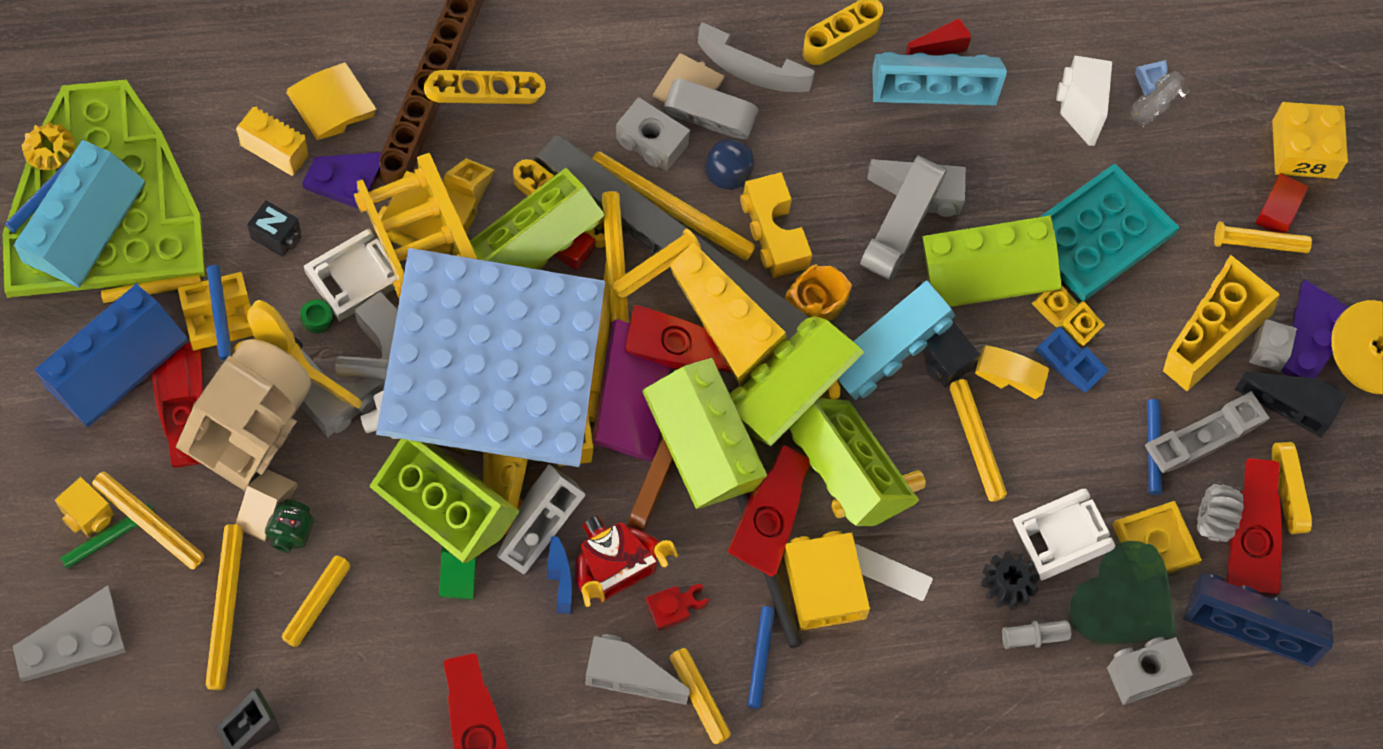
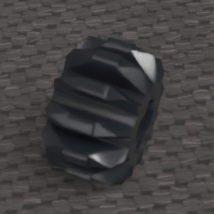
[981,551,1039,610]

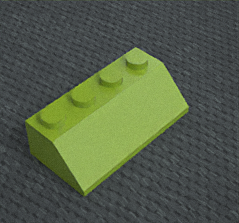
[470,168,605,270]
[923,215,1062,307]
[729,316,864,446]
[643,358,767,510]
[789,398,919,526]
[369,439,520,563]

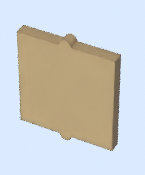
[653,53,724,103]

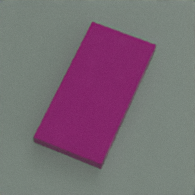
[592,319,670,462]

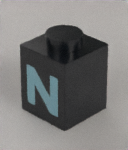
[247,200,302,257]

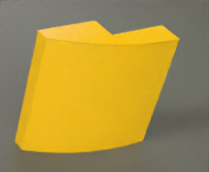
[286,62,377,140]
[177,272,254,351]

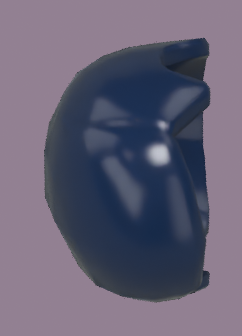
[705,139,755,190]

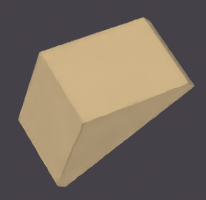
[236,469,298,542]

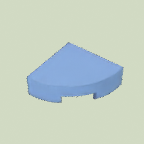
[1135,60,1168,98]

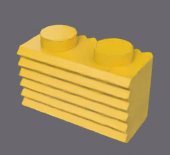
[236,106,309,176]

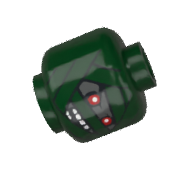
[264,499,314,553]

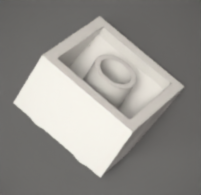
[1056,56,1112,146]

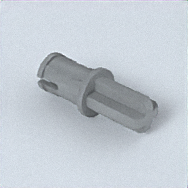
[1002,620,1071,649]

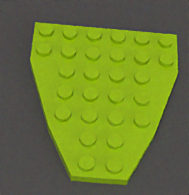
[3,80,206,298]

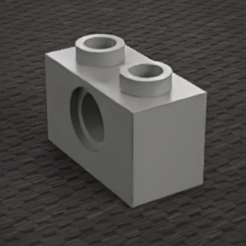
[616,97,690,172]
[1107,637,1193,705]

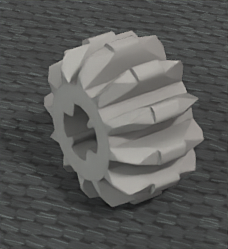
[1197,484,1244,542]

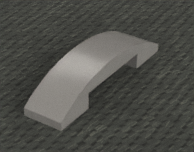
[698,22,815,92]
[1145,391,1269,473]

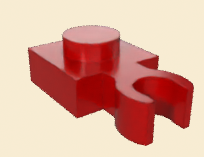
[645,584,709,631]

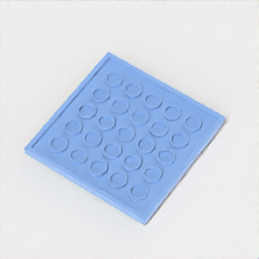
[376,248,605,467]

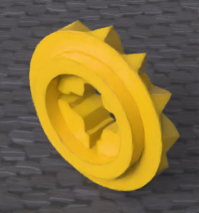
[21,121,75,170]

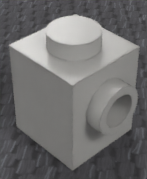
[1249,319,1297,372]

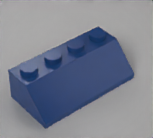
[34,283,189,428]

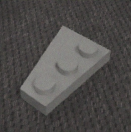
[13,585,126,682]

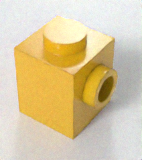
[55,477,114,538]

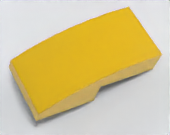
[1031,285,1105,347]
[975,345,1049,399]

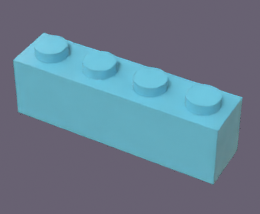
[838,280,956,400]

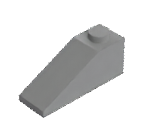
[867,159,966,217]
[497,464,586,575]
[585,634,690,705]

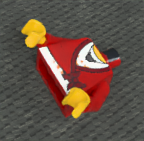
[575,516,679,607]

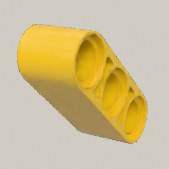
[803,0,883,65]

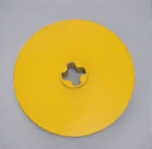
[1331,300,1383,394]

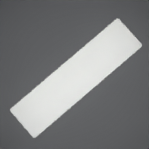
[855,544,933,601]

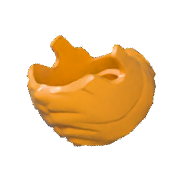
[785,264,852,321]

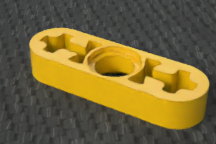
[1272,442,1312,534]

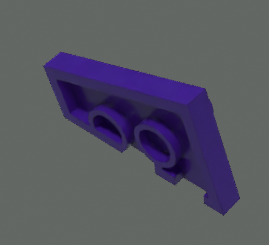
[1281,279,1349,379]

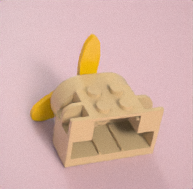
[176,300,363,491]

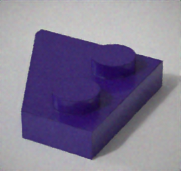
[302,152,382,209]

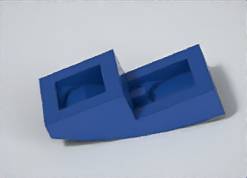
[1034,326,1109,393]
[547,536,572,614]

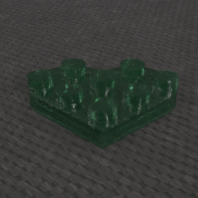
[1069,541,1177,645]

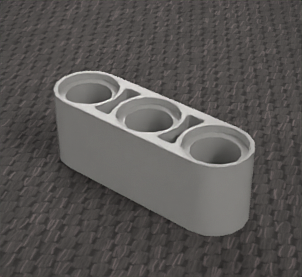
[663,79,759,140]

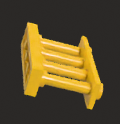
[354,153,477,299]

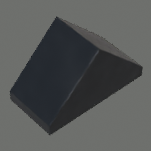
[215,688,280,749]

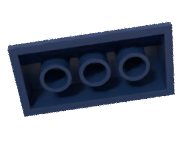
[1183,574,1333,667]

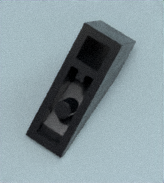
[914,282,981,388]
[1235,372,1347,438]

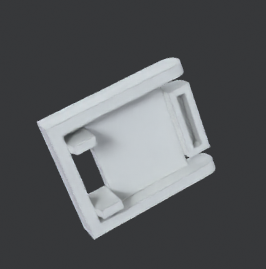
[304,229,397,322]
[1013,489,1115,581]

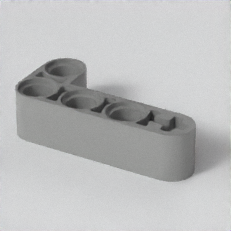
[860,155,947,281]

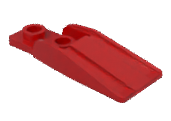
[625,305,733,374]
[151,341,204,468]
[728,446,810,576]
[1227,458,1282,594]
[443,653,508,749]

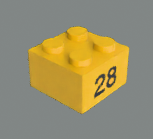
[1272,102,1348,179]

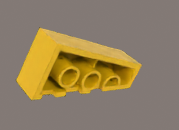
[670,242,787,386]
[1163,255,1280,391]

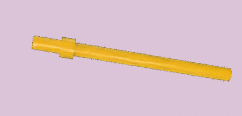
[588,259,611,422]

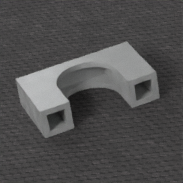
[300,291,398,438]

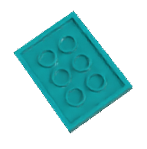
[1040,163,1179,301]

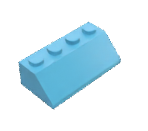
[872,52,1006,105]
[14,140,146,288]

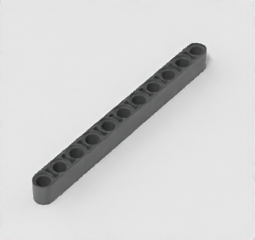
[533,135,809,340]

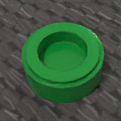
[300,299,334,334]

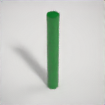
[60,503,156,569]

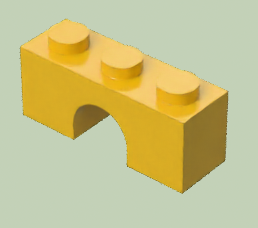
[740,172,812,278]

